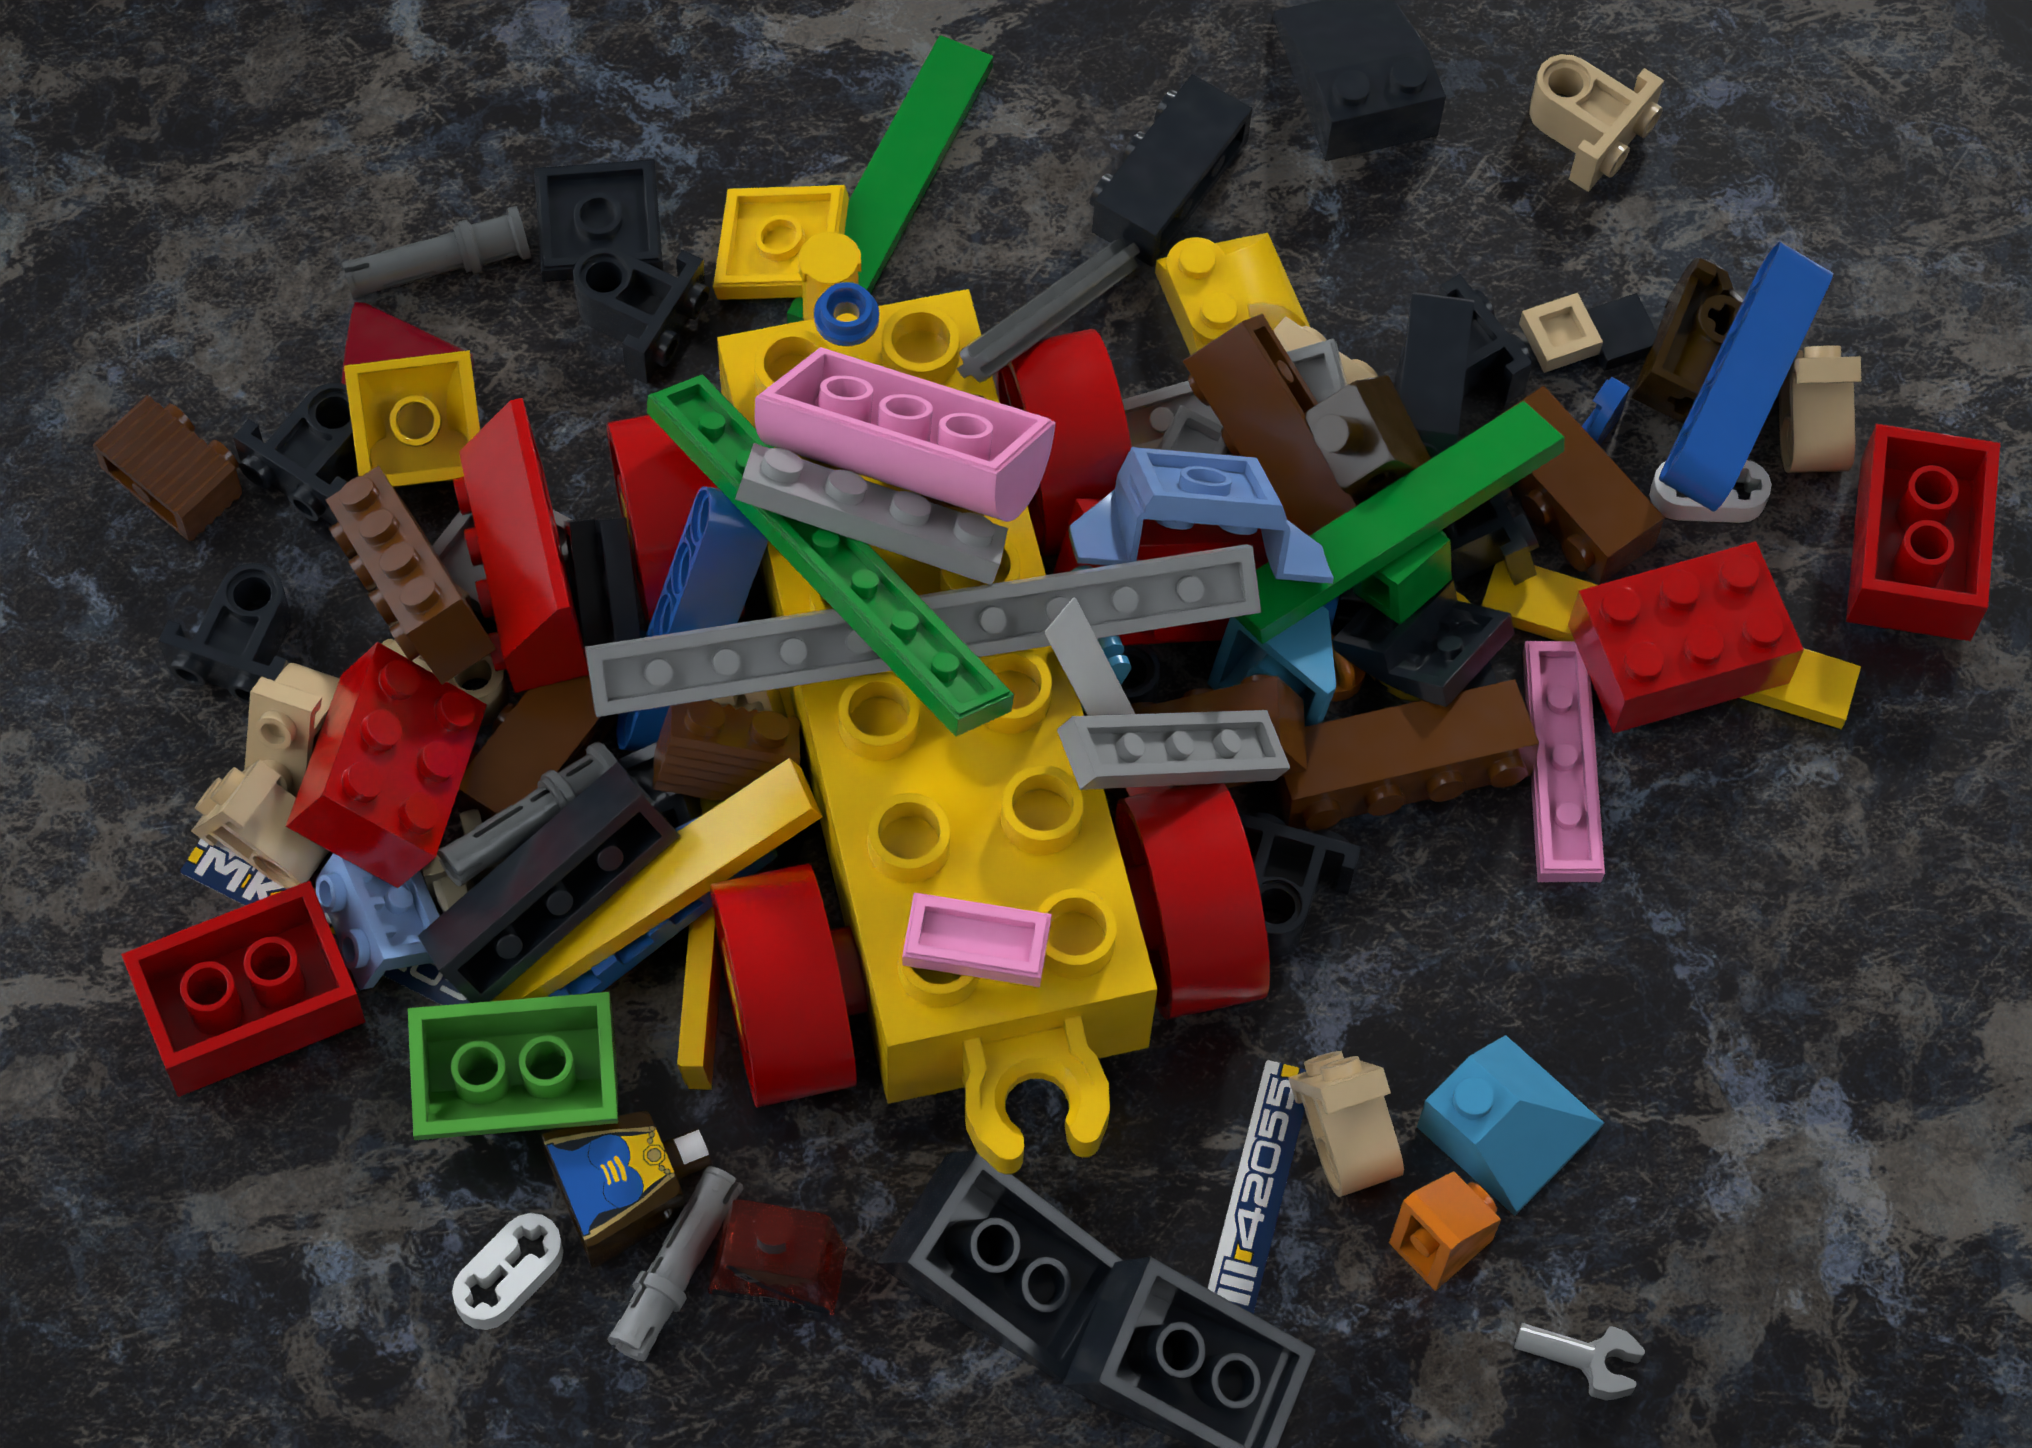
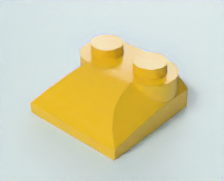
[1155,233,1310,355]
[344,350,480,487]

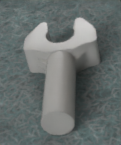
[1514,1323,1645,1400]

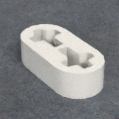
[1649,460,1772,523]
[452,1213,563,1330]

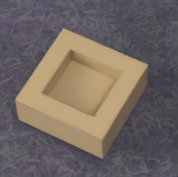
[1519,293,1603,373]

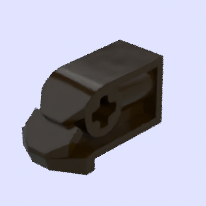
[1630,258,1743,424]

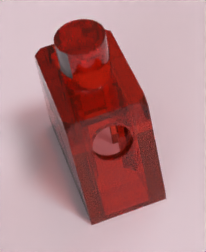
[708,1200,847,1315]

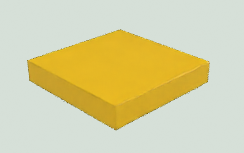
[713,185,849,300]

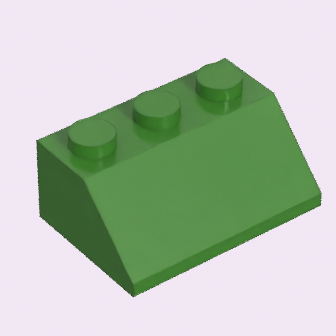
[408,992,618,1140]

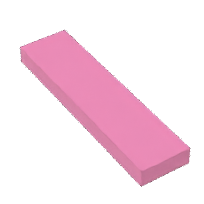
[1522,641,1605,882]

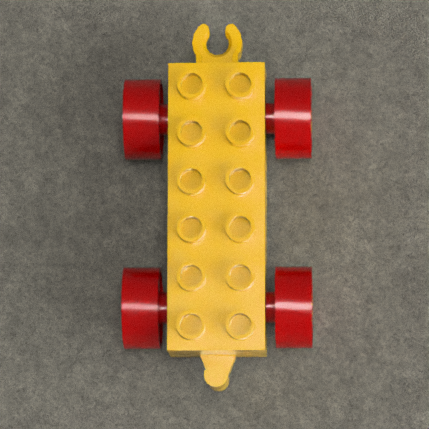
[607,232,1270,1174]

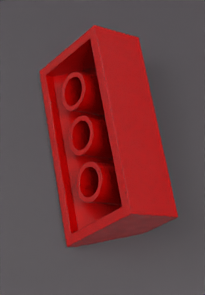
[453,398,589,693]

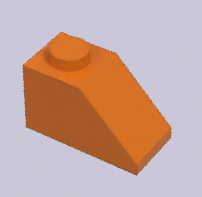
[1389,1171,1501,1291]

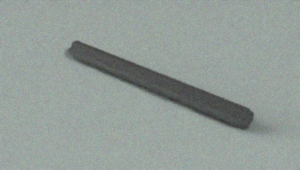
[957,239,1140,383]

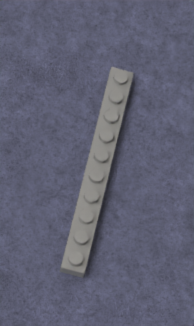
[585,544,1261,717]

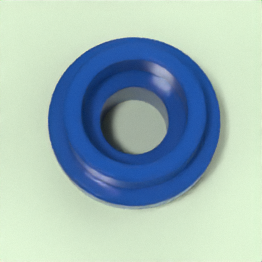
[814,282,879,346]

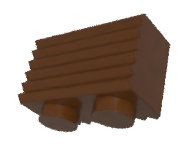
[93,395,242,541]
[653,700,800,801]

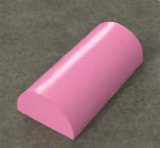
[755,347,1056,522]

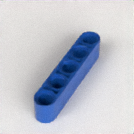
[1659,242,1833,512]
[616,486,768,751]

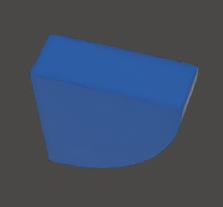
[1582,377,1630,446]

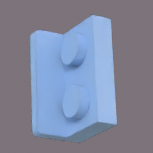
[315,853,439,990]

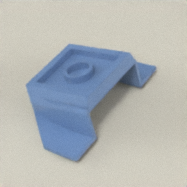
[1068,447,1334,584]

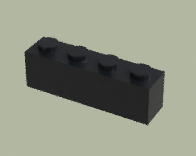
[418,762,680,1003]

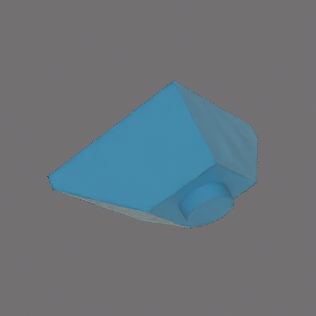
[1207,606,1336,727]
[1417,1035,1604,1216]

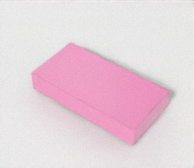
[902,892,1052,987]

